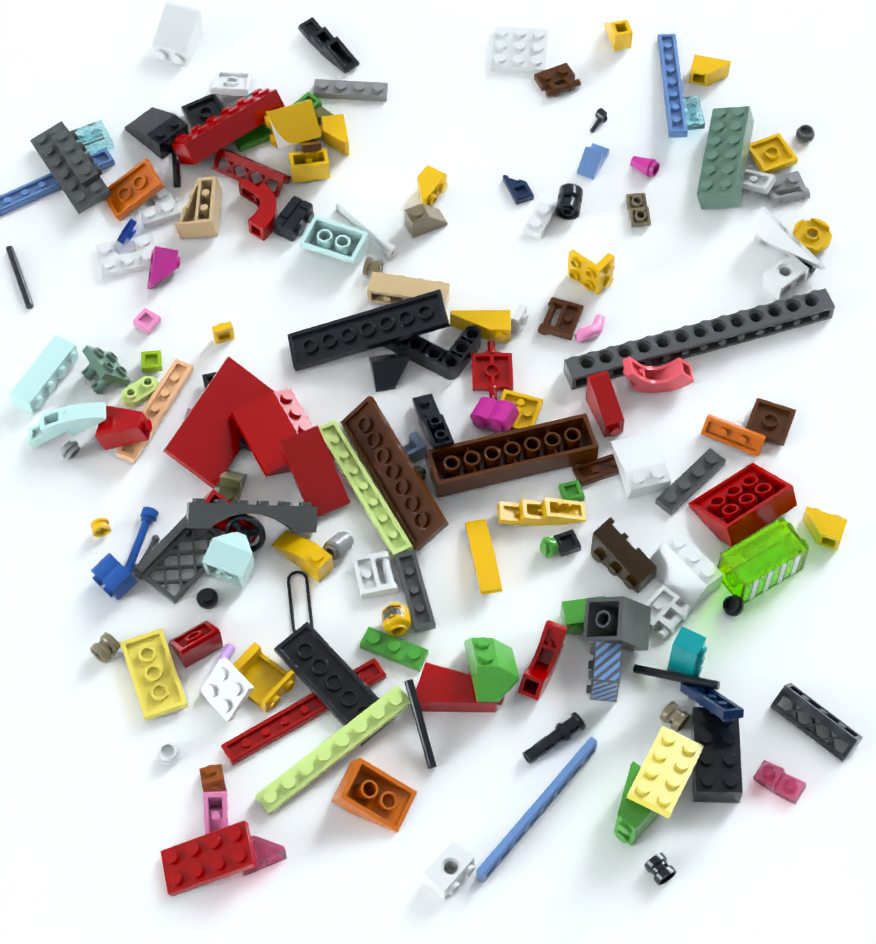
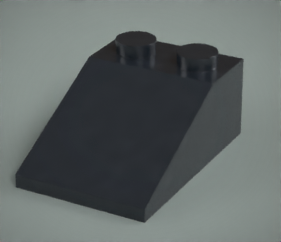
[124,107,189,159]

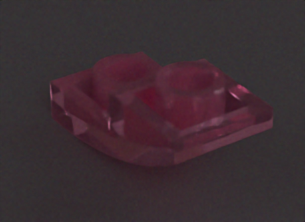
[753,760,806,805]

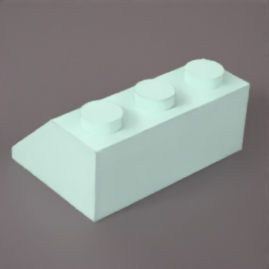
[299,215,369,264]

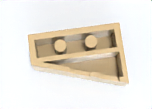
[174,176,222,239]

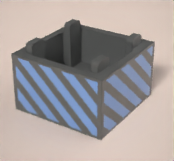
[586,640,622,702]

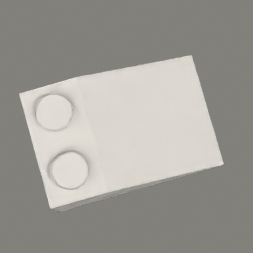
[610,432,671,499]

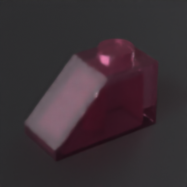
[242,835,287,876]

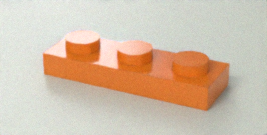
[700,414,767,457]

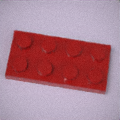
[160,820,257,897]

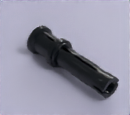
[522,712,586,765]

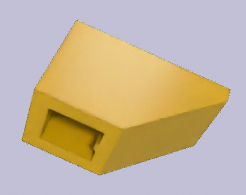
[604,20,633,51]
[689,54,731,86]
[417,165,448,206]
[802,506,847,551]

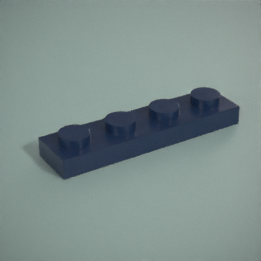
[680,683,744,722]

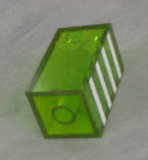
[717,517,809,604]

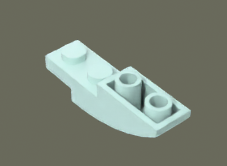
[28,402,106,448]

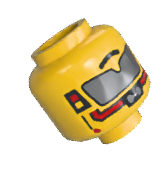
[381,602,411,636]

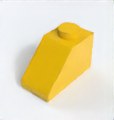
[319,114,349,155]

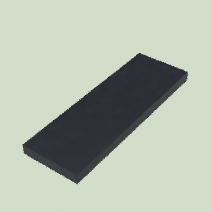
[274,621,395,746]

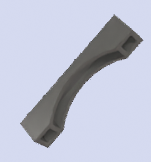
[186,498,317,533]

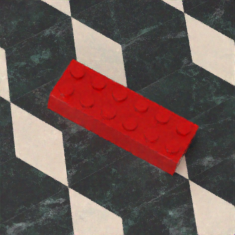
[171,88,285,165]

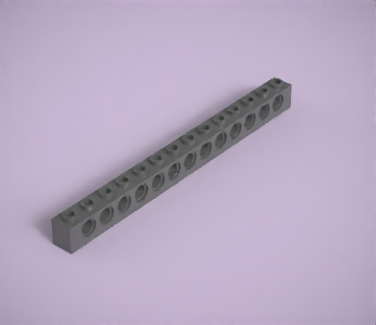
[563,288,835,390]

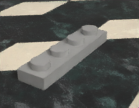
[313,79,388,102]

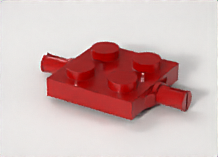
[472,341,513,400]

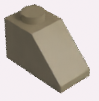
[404,203,448,238]

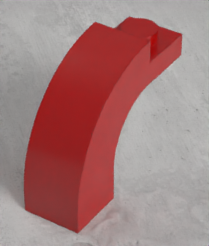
[238,178,278,241]
[517,620,568,701]

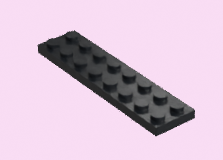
[287,289,450,371]

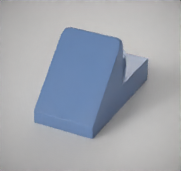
[577,143,610,180]

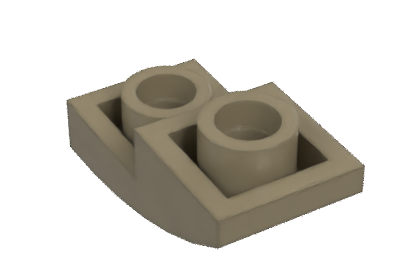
[626,193,651,227]

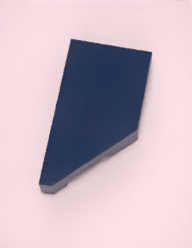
[502,175,534,205]

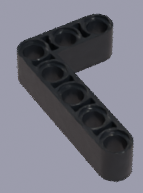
[383,326,481,380]

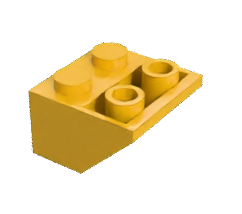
[288,147,330,183]

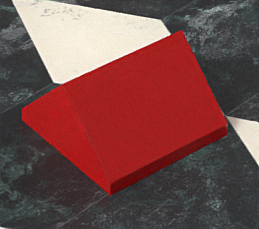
[168,620,224,668]

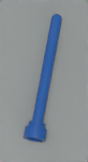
[114,506,159,600]

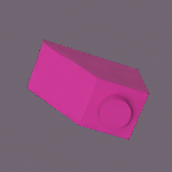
[147,246,181,289]

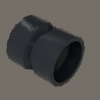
[555,183,583,220]

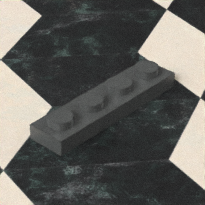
[655,448,726,515]
[394,550,436,633]

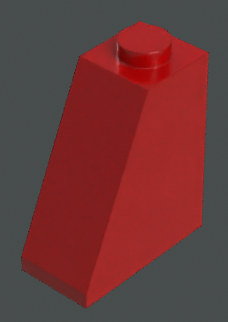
[585,370,625,438]
[95,406,152,450]

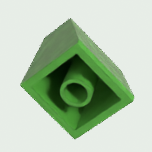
[614,761,660,846]

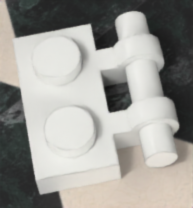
[644,584,691,639]

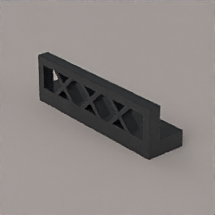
[770,683,863,762]

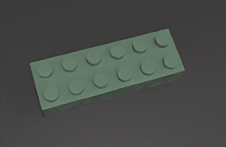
[697,106,754,209]

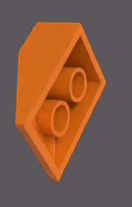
[331,758,417,833]

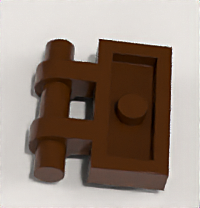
[534,62,581,98]

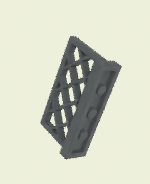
[135,515,222,604]

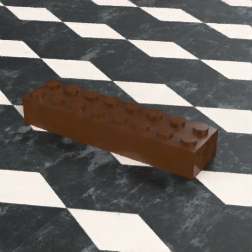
[426,413,599,498]

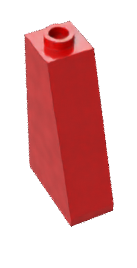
[416,662,505,713]

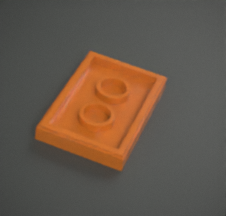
[105,158,165,221]

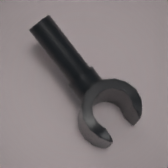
[590,108,608,133]

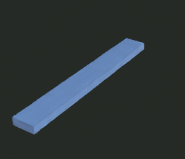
[657,34,688,138]
[0,148,115,216]
[476,736,597,883]

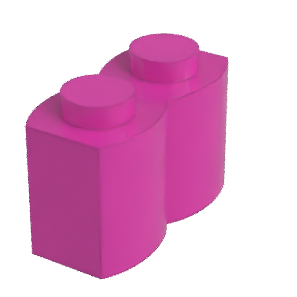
[470,397,520,433]

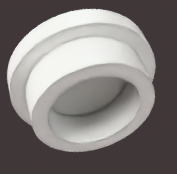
[157,742,180,765]

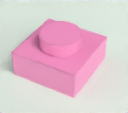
[133,308,161,335]

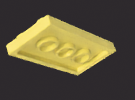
[120,628,188,721]
[626,726,704,819]

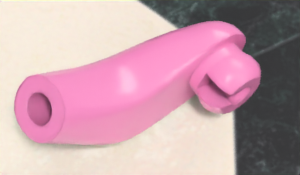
[575,314,605,342]

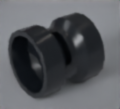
[644,852,677,886]

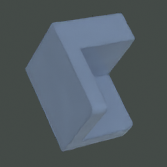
[403,431,427,464]

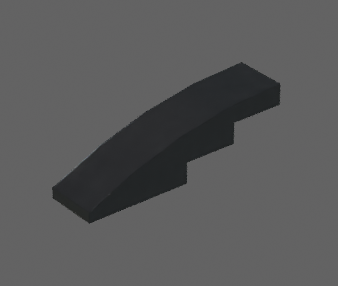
[298,17,360,74]

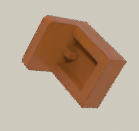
[199,764,228,796]

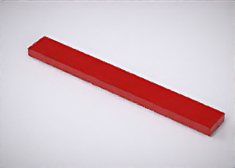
[221,658,386,766]

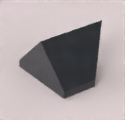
[369,354,411,392]

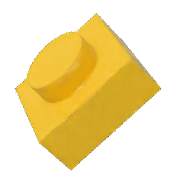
[212,321,235,344]

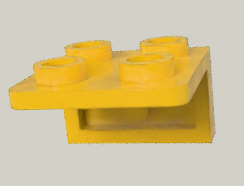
[567,249,615,295]

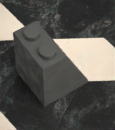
[583,596,651,651]

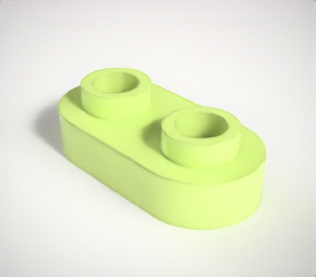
[121,376,159,408]

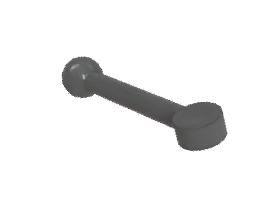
[134,535,160,571]

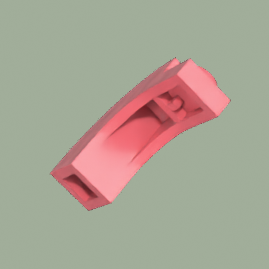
[623,356,694,393]

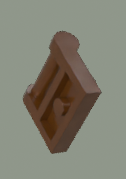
[538,297,584,341]

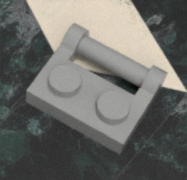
[767,171,810,207]

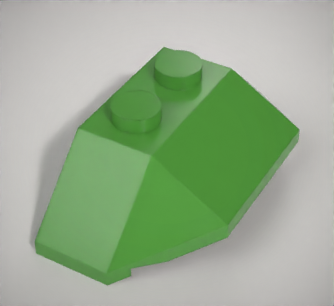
[464,637,519,702]

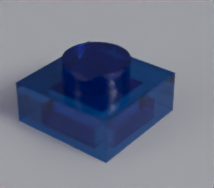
[117,218,137,244]

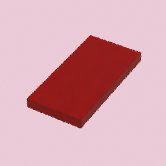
[278,425,351,517]

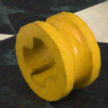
[90,517,111,537]

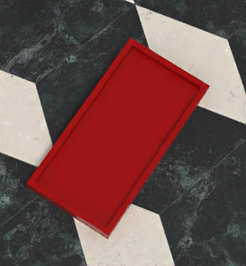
[163,356,275,488]

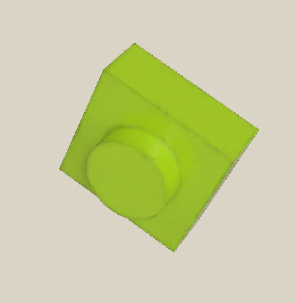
[141,350,163,373]

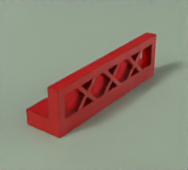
[212,148,291,197]

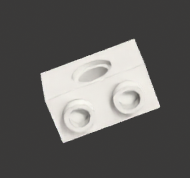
[762,254,809,300]
[423,840,475,899]

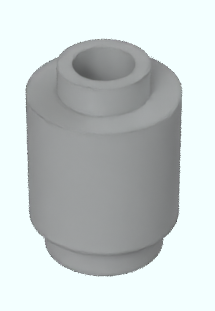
[323,531,354,560]

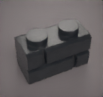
[273,196,315,242]

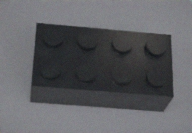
[690,707,743,803]

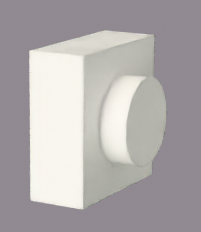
[511,304,529,332]

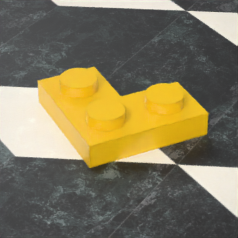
[500,389,543,430]

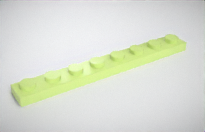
[319,420,413,558]
[255,685,410,815]

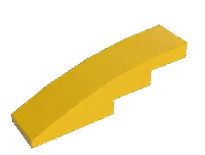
[497,497,586,526]
[465,519,503,595]

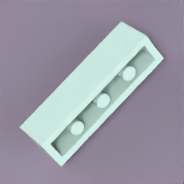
[9,335,79,414]

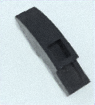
[412,393,454,449]

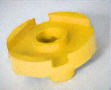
[792,218,832,255]

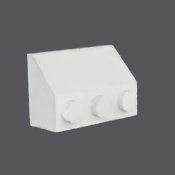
[650,530,723,608]

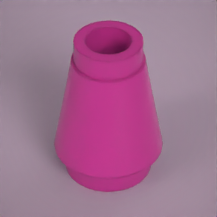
[630,156,660,177]

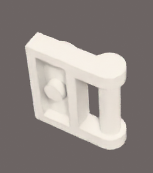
[352,551,399,598]

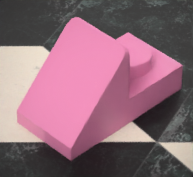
[203,791,229,834]

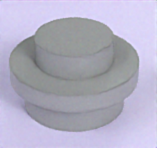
[61,441,81,460]

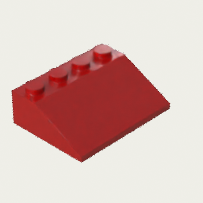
[231,389,313,477]
[688,463,797,547]

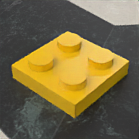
[748,133,798,174]

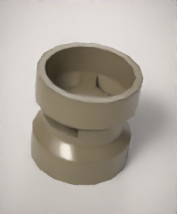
[89,632,121,663]
[659,701,691,733]

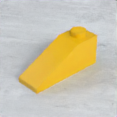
[450,310,511,342]
[272,530,333,582]

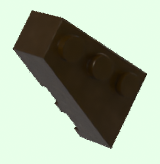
[590,517,657,593]

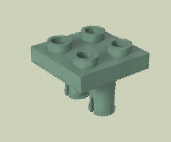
[81,345,131,395]

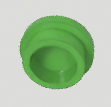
[540,537,558,558]

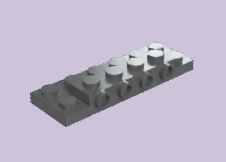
[30,121,112,214]

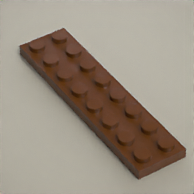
[340,396,449,551]

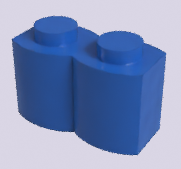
[90,553,138,600]

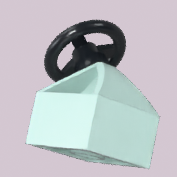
[202,514,266,588]

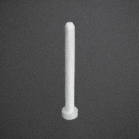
[335,203,398,258]

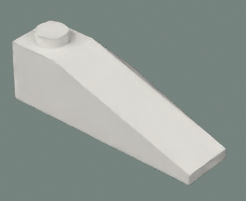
[752,206,826,270]

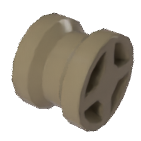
[362,256,384,276]

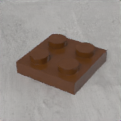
[746,398,796,446]

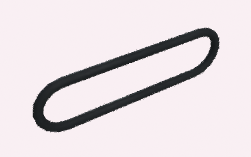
[287,571,314,632]

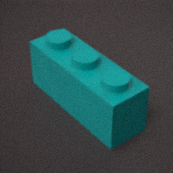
[667,626,708,677]

